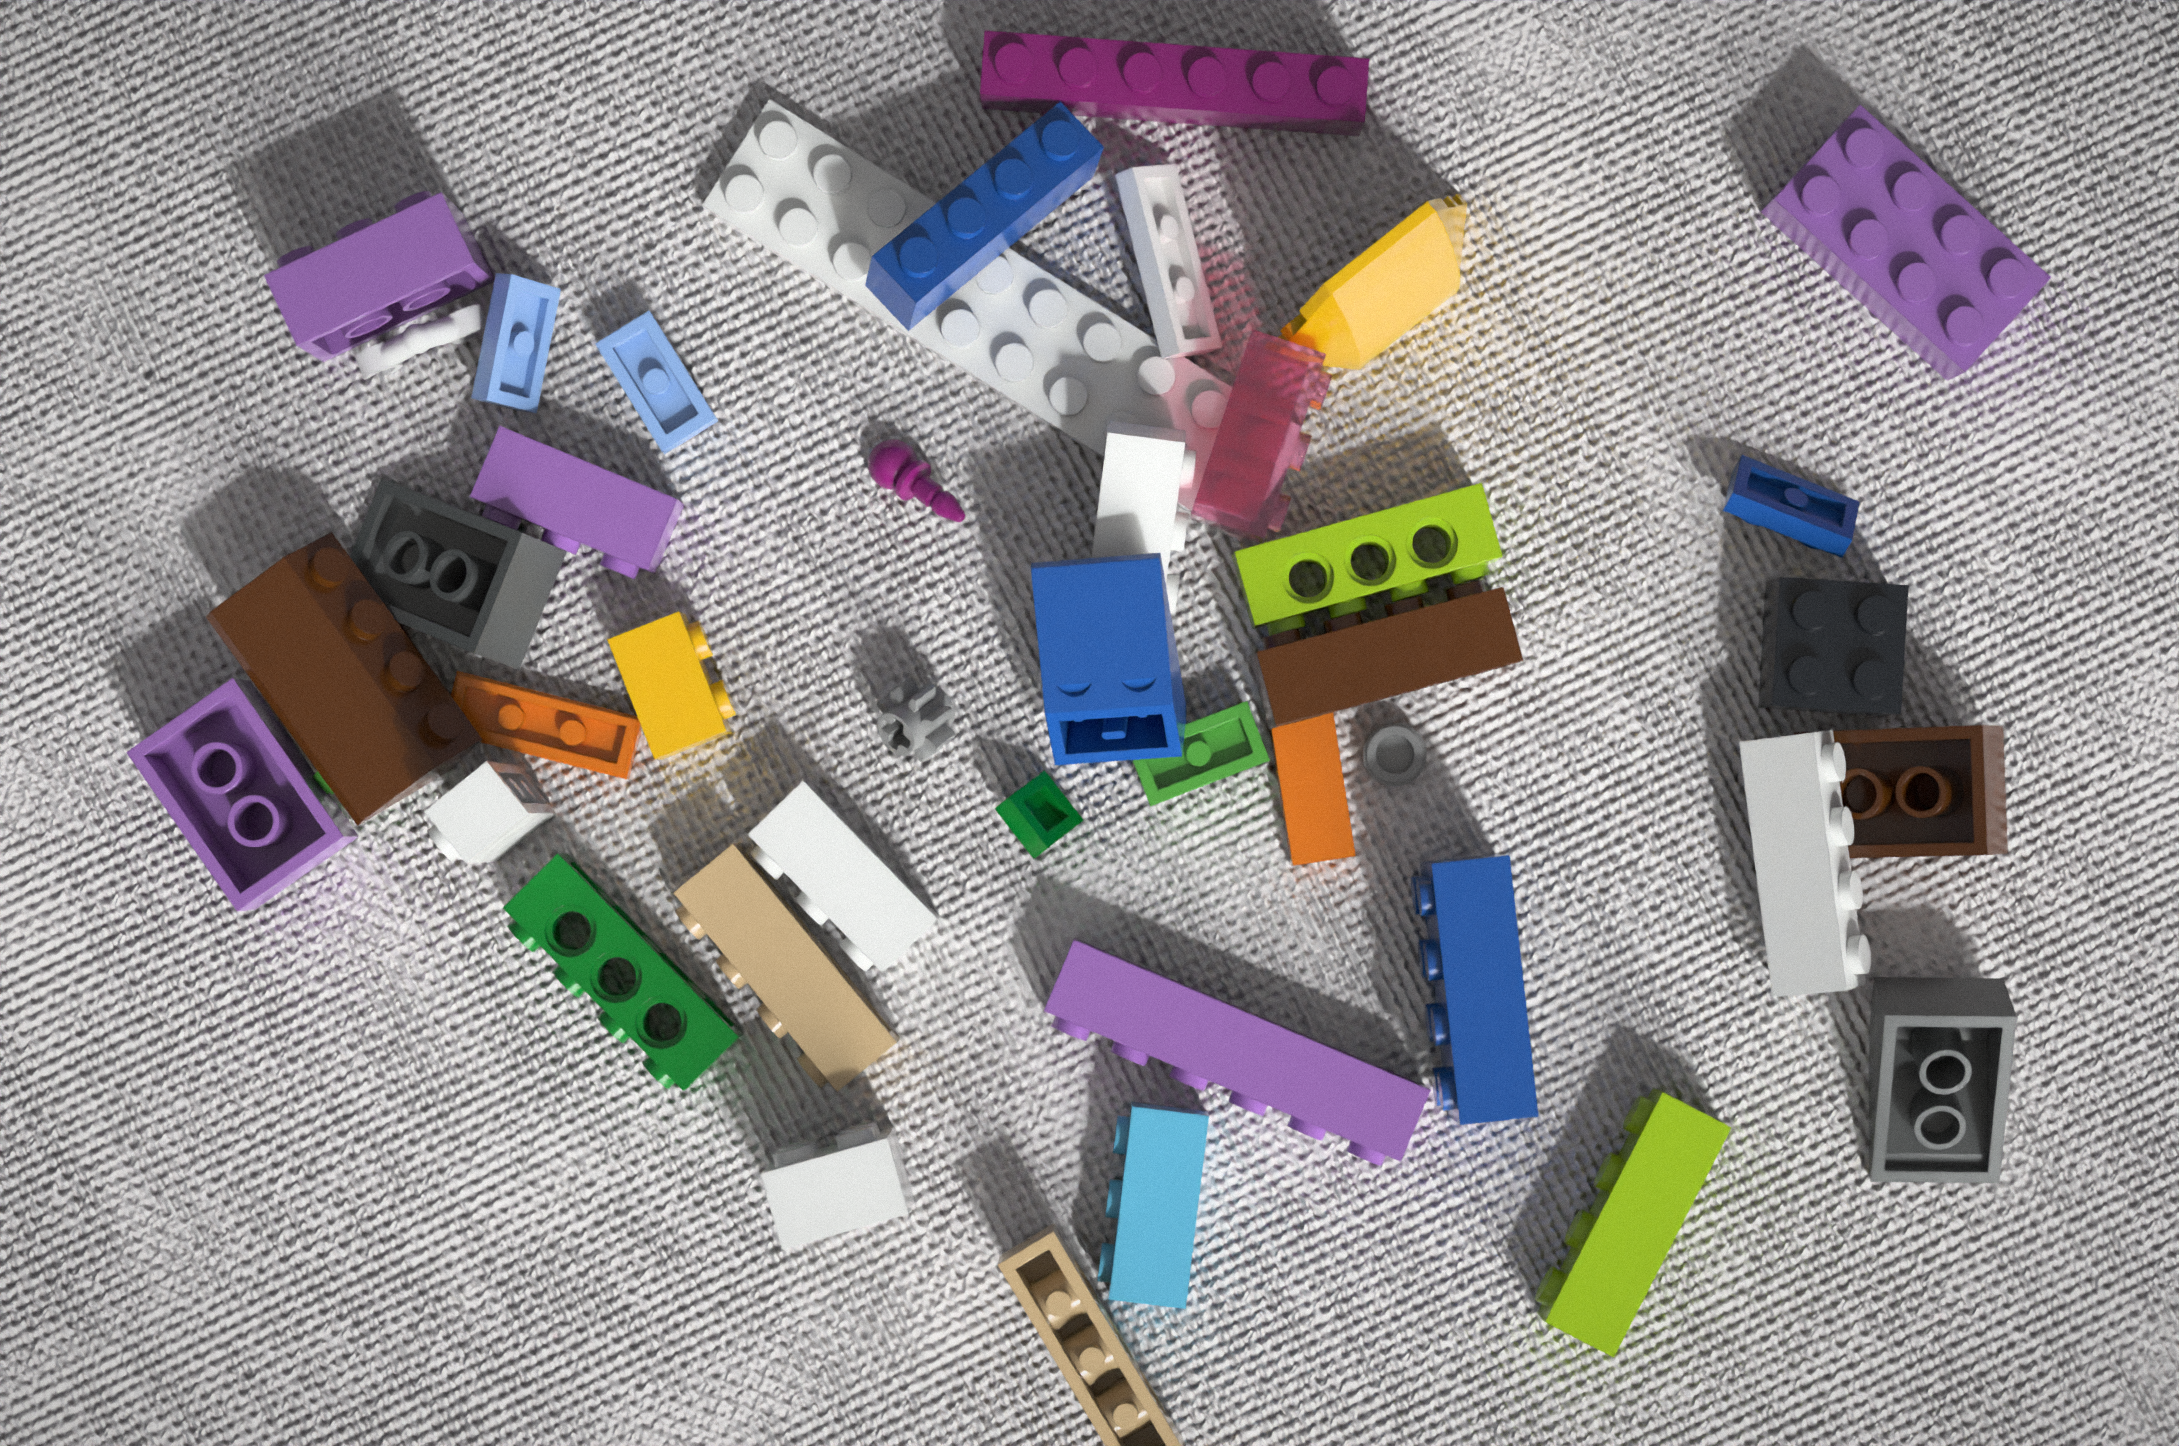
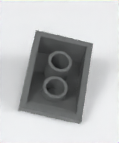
[350,478,567,670]
[1869,977,2017,1183]

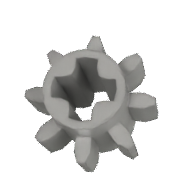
[876,677,956,762]

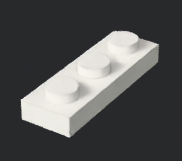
[1115,164,1222,360]

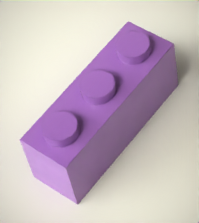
[470,425,684,579]

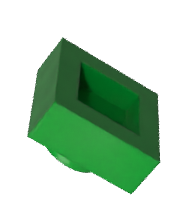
[995,770,1083,859]

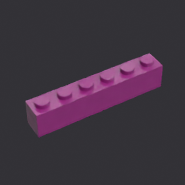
[980,30,1369,136]

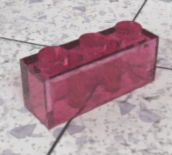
[1189,329,1332,543]

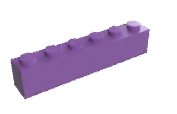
[1044,938,1431,1166]

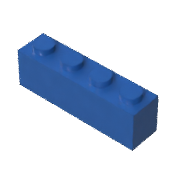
[865,101,1104,331]

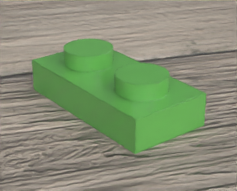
[1132,701,1270,807]

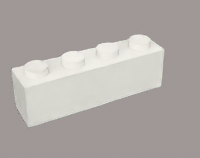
[1739,730,1871,997]

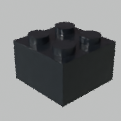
[1758,577,1909,716]

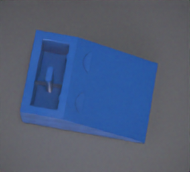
[1031,552,1187,765]

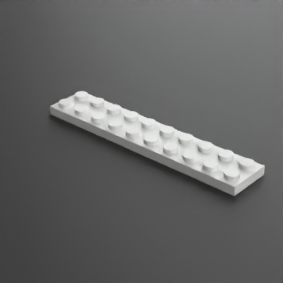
[702,99,1308,544]

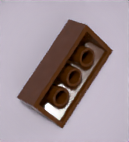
[206,532,482,826]

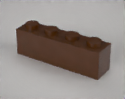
[1249,580,1523,730]

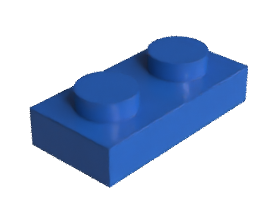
[1723,455,1860,558]

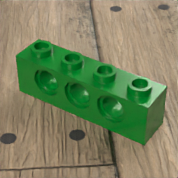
[503,853,744,1091]

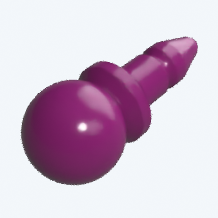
[868,439,966,522]

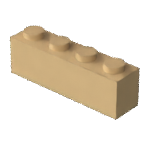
[673,843,900,1092]

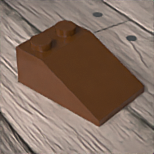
[1794,725,2008,858]

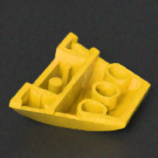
[1263,194,1467,370]

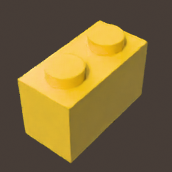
[607,611,737,760]

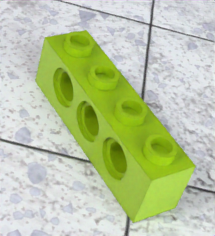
[1232,483,1503,636]

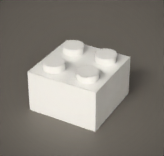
[761,1121,915,1250]

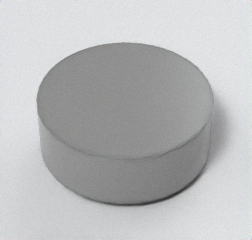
[1361,723,1427,787]

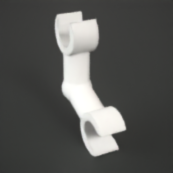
[355,304,487,380]

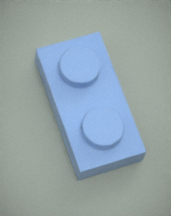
[471,273,561,413]
[595,311,718,454]

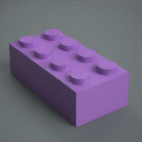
[1760,105,2051,381]

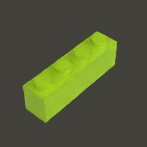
[1535,1087,1732,1358]

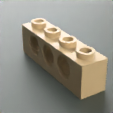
[998,1223,1186,1446]

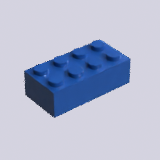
[1411,854,1539,1125]

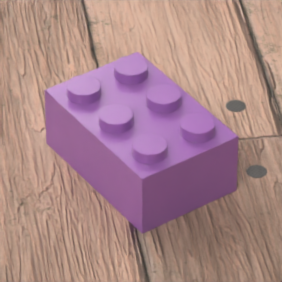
[264,191,494,362]
[126,678,359,912]

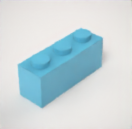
[1097,1102,1209,1309]

